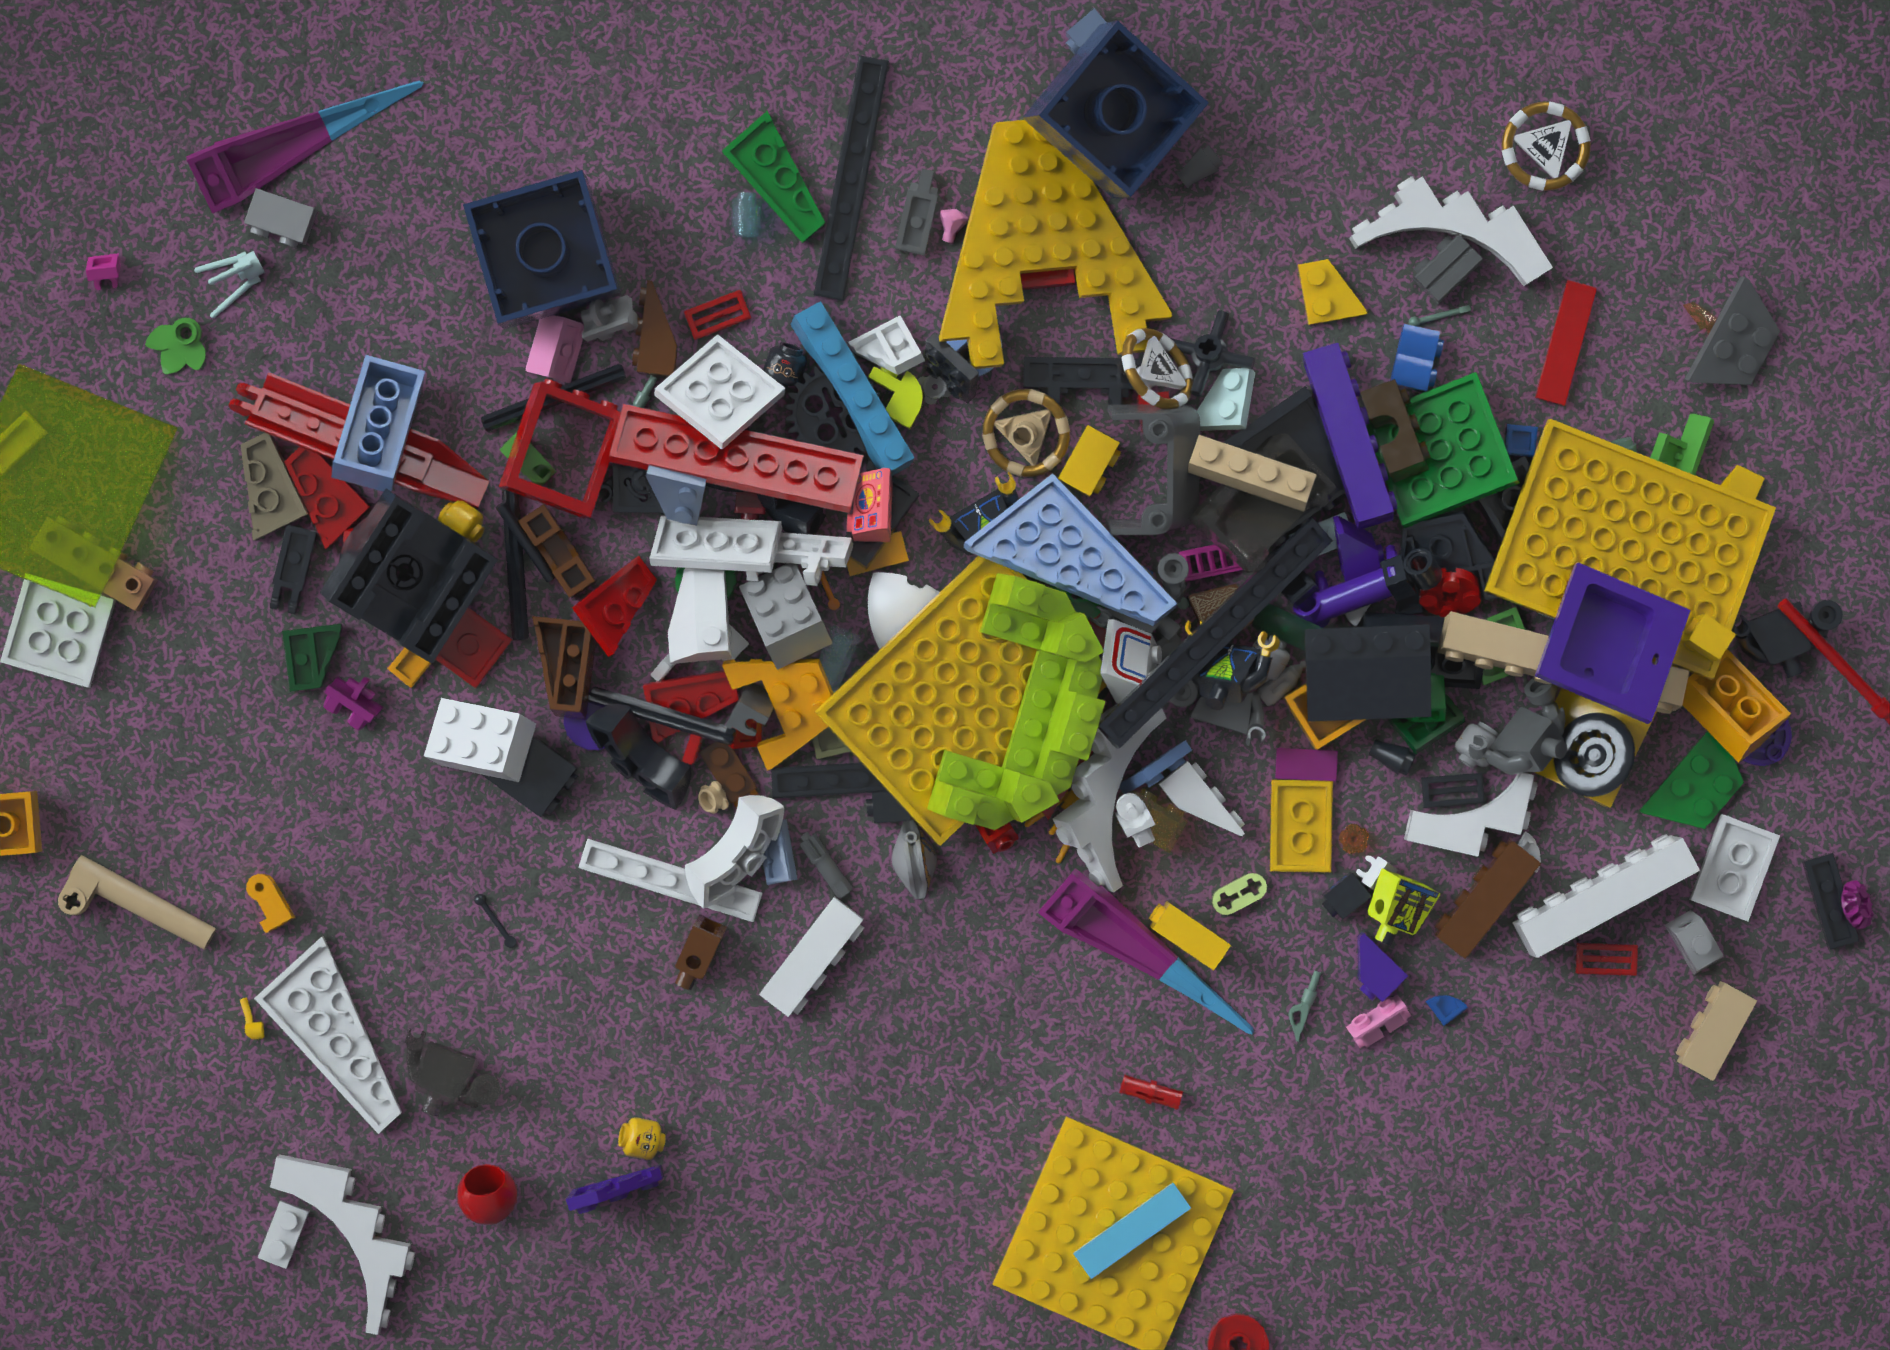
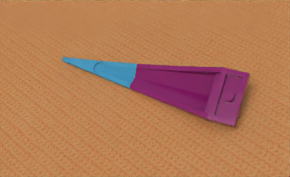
[186,81,423,214]
[1038,868,1254,1034]

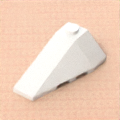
[668,568,732,664]

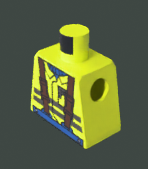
[1368,868,1440,946]

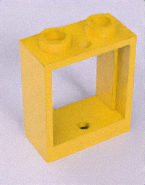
[1149,901,1231,971]

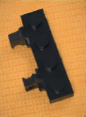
[1023,357,1143,405]

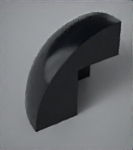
[756,493,826,535]

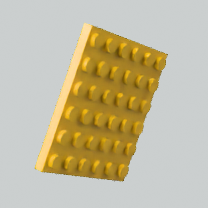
[992,1116,1234,1350]

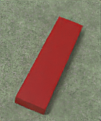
[1535,280,1597,406]

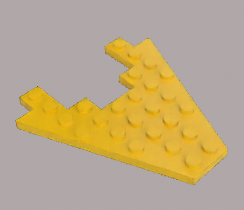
[939,120,1172,369]

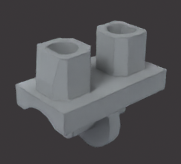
[581,295,638,342]

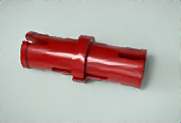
[1119,1074,1183,1110]

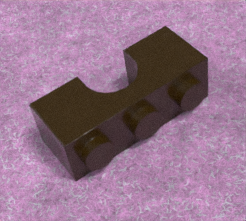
[1360,379,1431,483]

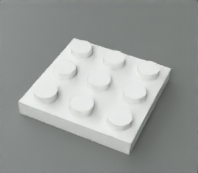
[654,334,785,449]
[0,574,116,688]

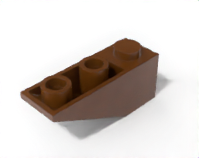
[632,280,678,377]

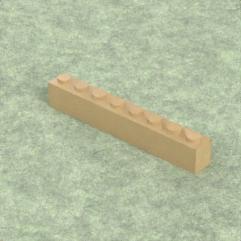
[1438,612,1689,714]

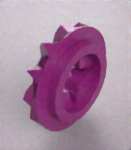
[1841,880,1874,929]

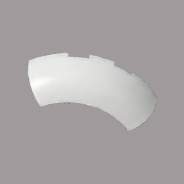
[685,795,784,909]

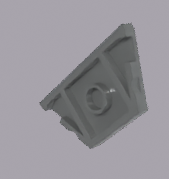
[1684,276,1780,385]

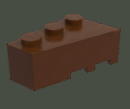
[532,616,596,719]

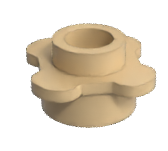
[698,781,729,814]

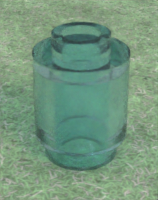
[731,192,762,237]

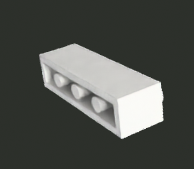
[759,896,864,1017]

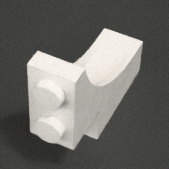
[1404,772,1537,856]

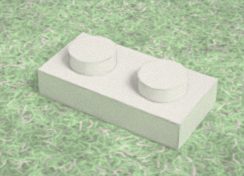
[258,1200,309,1269]

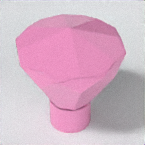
[940,209,969,243]

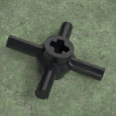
[1170,310,1255,397]

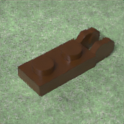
[699,741,759,809]

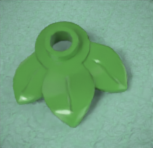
[145,318,206,374]

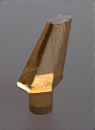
[1683,302,1718,335]

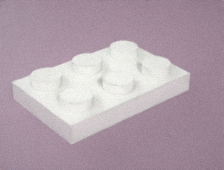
[1689,814,1780,921]

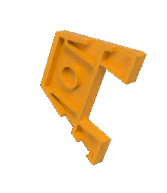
[722,659,834,771]

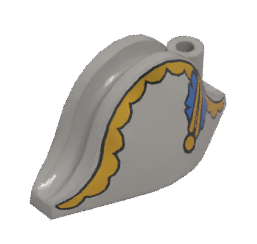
[892,820,937,899]

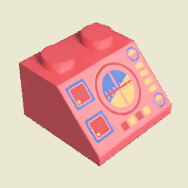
[847,468,893,542]

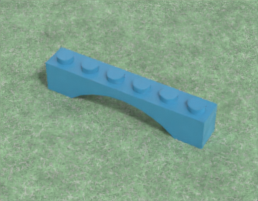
[791,301,915,476]

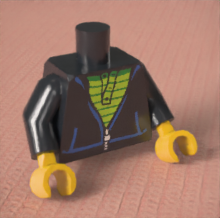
[929,472,1019,556]
[1185,620,1280,710]

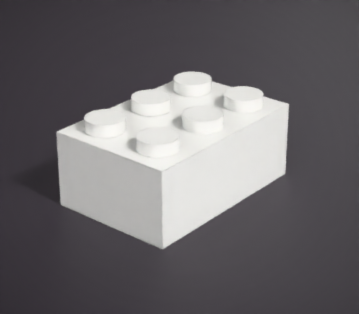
[424,698,536,782]

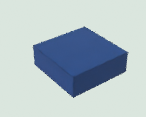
[1505,424,1538,457]

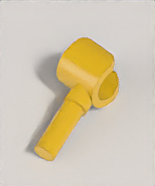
[240,997,264,1039]

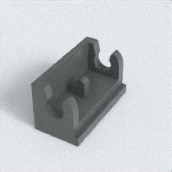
[725,683,774,736]

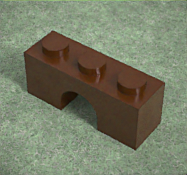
[518,504,597,598]

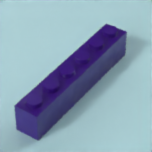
[1303,343,1398,530]

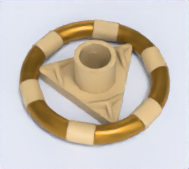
[982,389,1070,477]

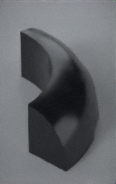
[586,704,692,810]

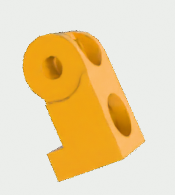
[246,874,296,933]

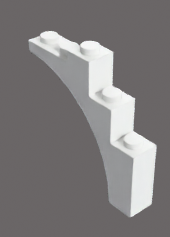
[1349,176,1553,286]
[1053,703,1166,893]
[270,1155,415,1335]

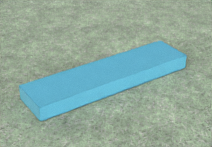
[1073,1183,1191,1279]

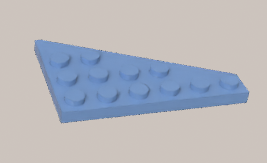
[964,473,1177,626]

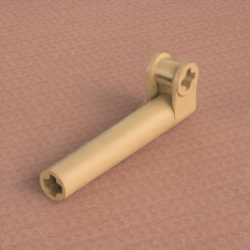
[58,855,216,950]

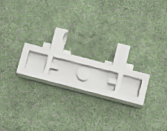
[746,532,853,586]

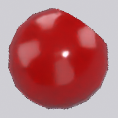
[457,1164,517,1225]

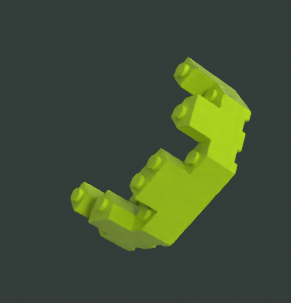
[927,573,1105,830]

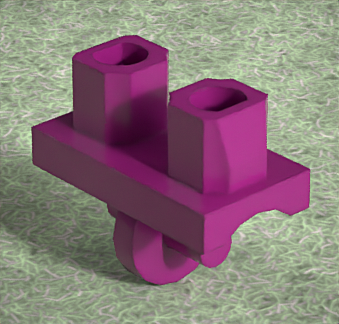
[323,676,383,731]

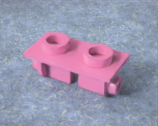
[1346,995,1411,1049]

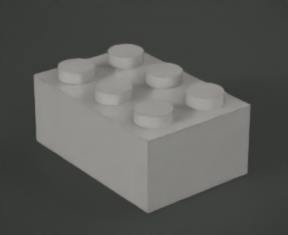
[739,563,833,670]

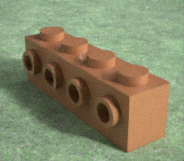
[29,516,158,611]

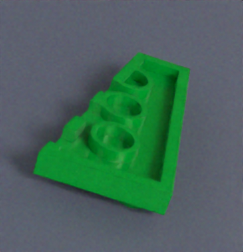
[722,111,825,244]

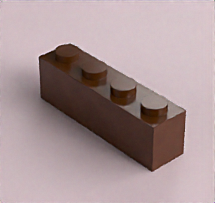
[1434,839,1541,959]

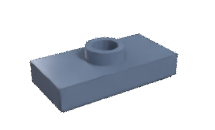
[763,819,797,885]

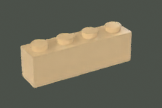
[1188,435,1316,511]

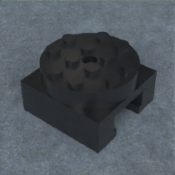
[320,488,498,664]

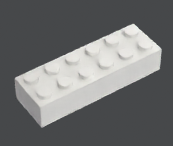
[1512,834,1700,958]

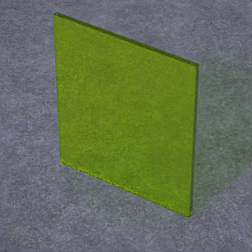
[0,364,178,608]

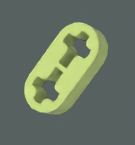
[1212,873,1267,915]

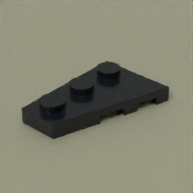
[845,459,920,569]

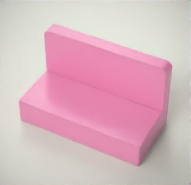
[526,315,584,383]

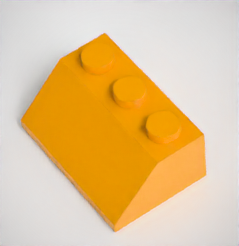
[1682,649,1791,763]

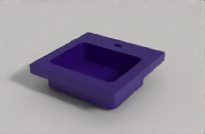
[1535,562,1691,724]

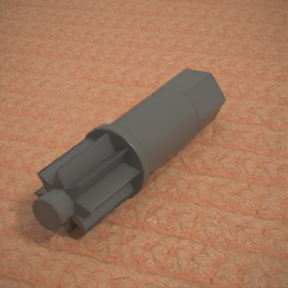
[799,831,853,899]

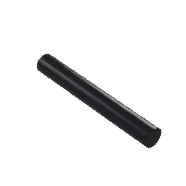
[496,501,555,583]

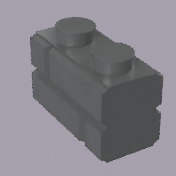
[1412,234,1484,305]

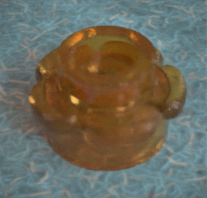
[1339,824,1369,854]

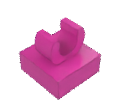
[86,253,121,290]

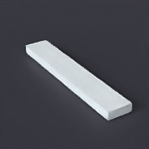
[578,839,763,922]

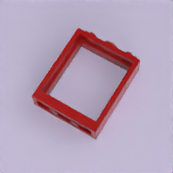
[499,379,621,519]

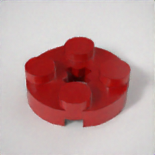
[1419,568,1481,617]
[1207,1313,1269,1350]

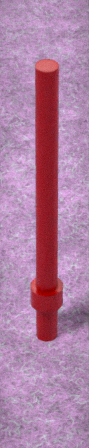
[1777,598,1890,725]

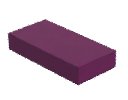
[1275,748,1338,781]

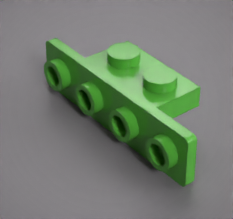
[1650,414,1714,475]

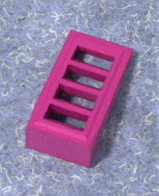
[1178,540,1244,582]

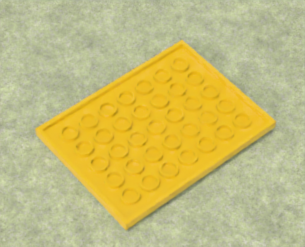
[1484,419,1776,680]
[815,556,1107,846]

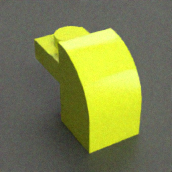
[868,366,923,430]

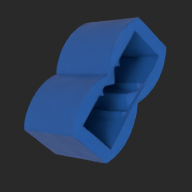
[1390,324,1444,393]

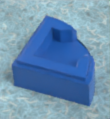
[1425,995,1468,1026]

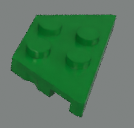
[1639,731,1744,829]

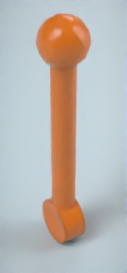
[820,571,840,610]

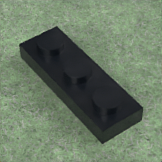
[1802,853,1859,950]

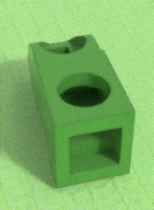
[499,432,557,486]

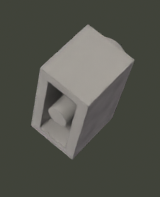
[244,188,317,248]

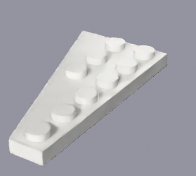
[254,936,402,1134]

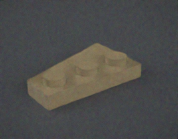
[241,433,309,541]

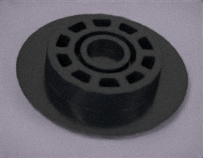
[1553,713,1635,797]

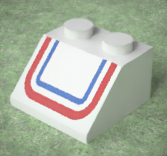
[1100,619,1162,703]

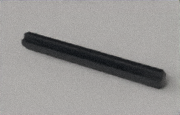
[481,364,626,432]
[502,490,529,640]
[588,686,736,745]

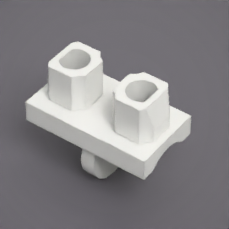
[1115,793,1156,847]

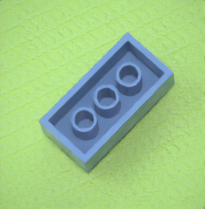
[331,355,425,492]

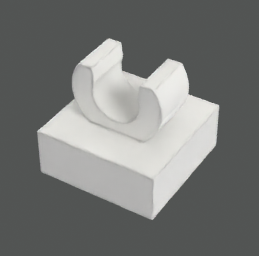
[1356,856,1398,890]

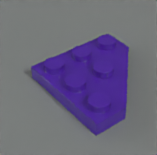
[566,1165,664,1214]

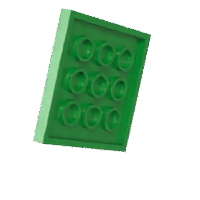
[1366,372,1520,529]

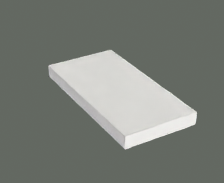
[650,515,782,573]

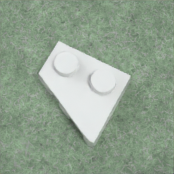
[848,316,925,375]

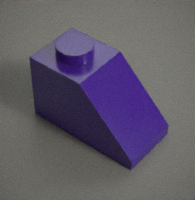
[1333,516,1385,581]
[1357,932,1408,1002]

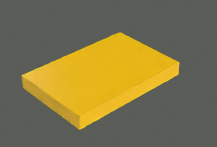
[1270,780,1333,872]

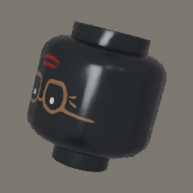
[763,342,807,390]

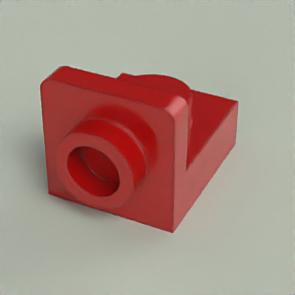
[975,822,1019,854]

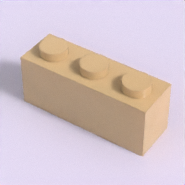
[1676,981,1757,1081]

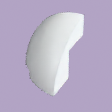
[868,572,940,649]

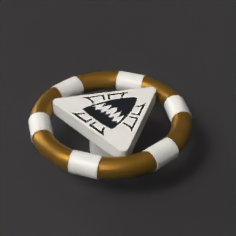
[1502,101,1591,191]
[1121,328,1193,409]

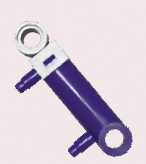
[1292,545,1442,629]

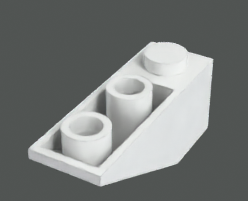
[1158,761,1245,836]

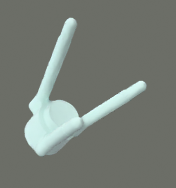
[194,251,265,318]

